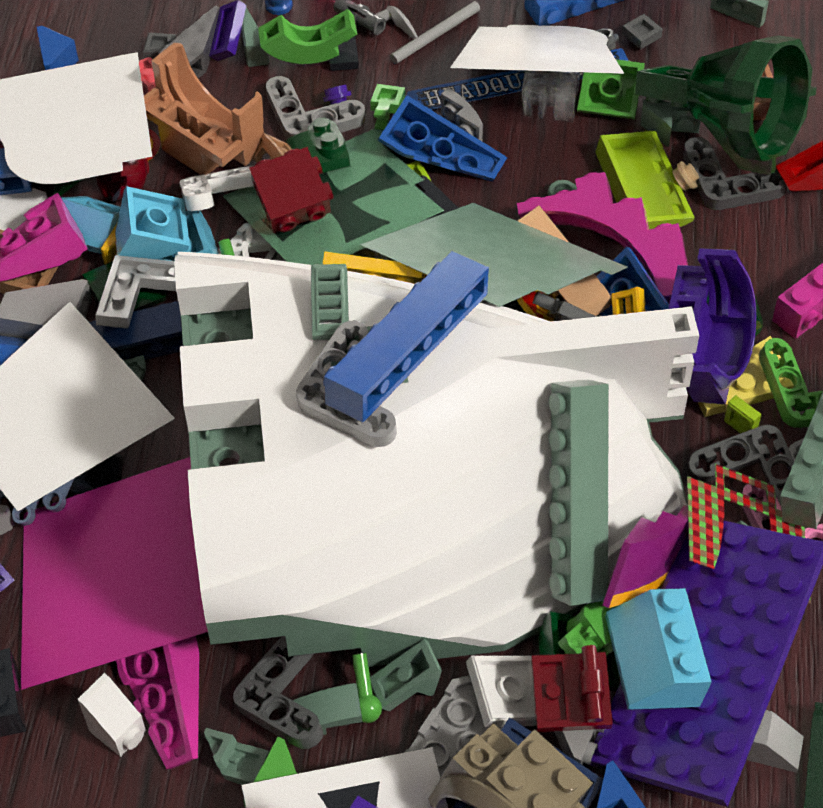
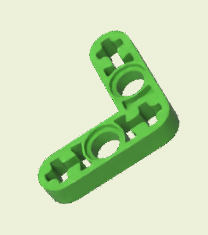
[759,338,823,428]

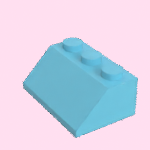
[605,589,711,710]

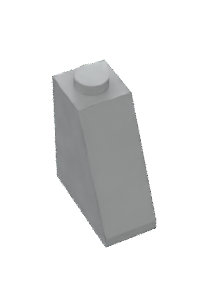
[0,279,92,339]

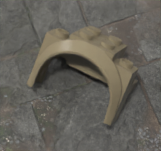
[428,723,593,808]

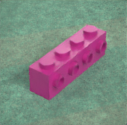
[772,263,823,339]

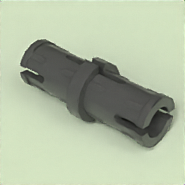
[334,0,386,35]

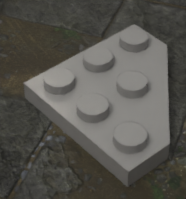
[404,675,502,778]

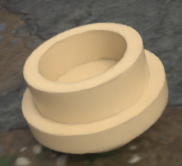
[672,161,699,191]

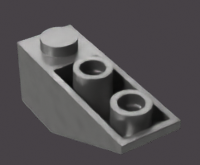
[159,5,219,79]

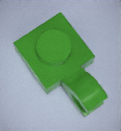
[370,84,405,130]

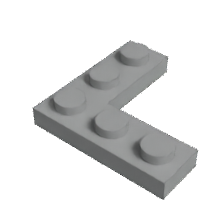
[96,255,176,328]

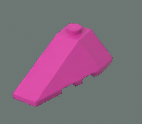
[0,193,88,282]
[116,636,199,769]

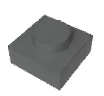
[622,14,663,50]

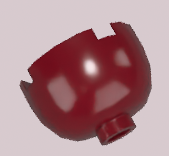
[96,158,149,202]

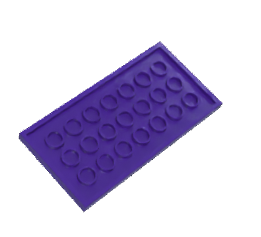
[591,521,823,807]

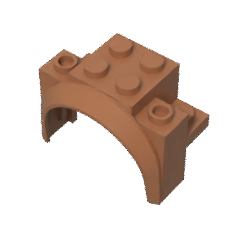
[144,43,264,175]

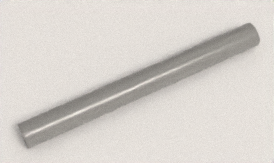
[390,1,480,64]

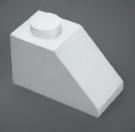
[78,673,146,757]

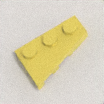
[698,335,794,417]

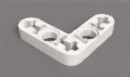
[180,165,255,211]

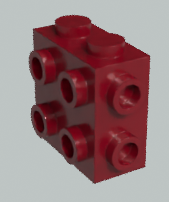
[249,147,334,233]

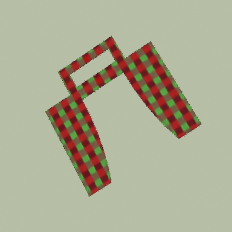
[687,464,811,604]

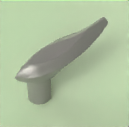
[376,5,418,39]

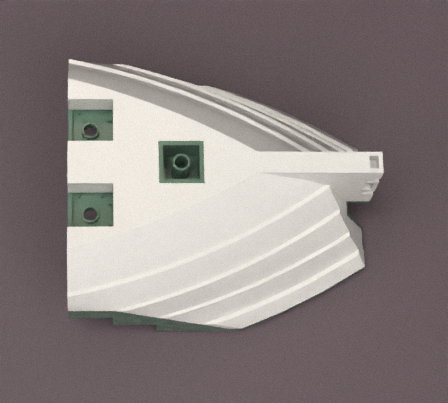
[174,252,699,667]

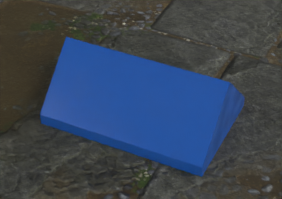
[597,247,669,316]

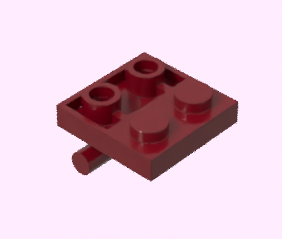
[531,645,613,732]

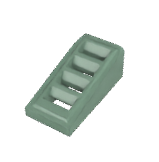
[241,7,269,67]
[311,264,349,340]

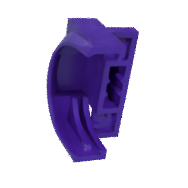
[668,248,756,404]

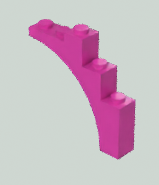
[517,172,688,304]

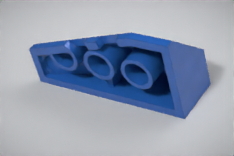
[378,95,508,182]

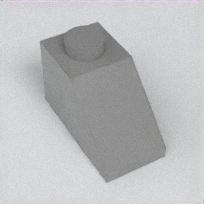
[746,710,804,773]

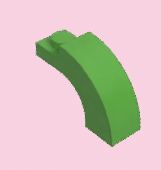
[258,9,357,64]

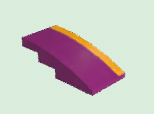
[602,505,689,608]

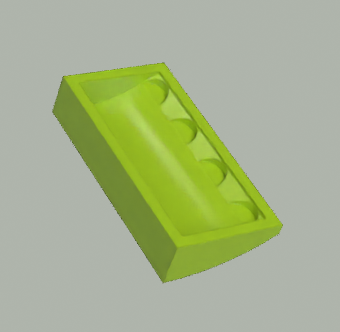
[595,131,694,230]

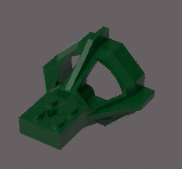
[635,35,817,175]

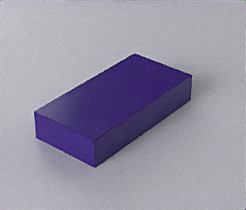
[209,0,247,61]

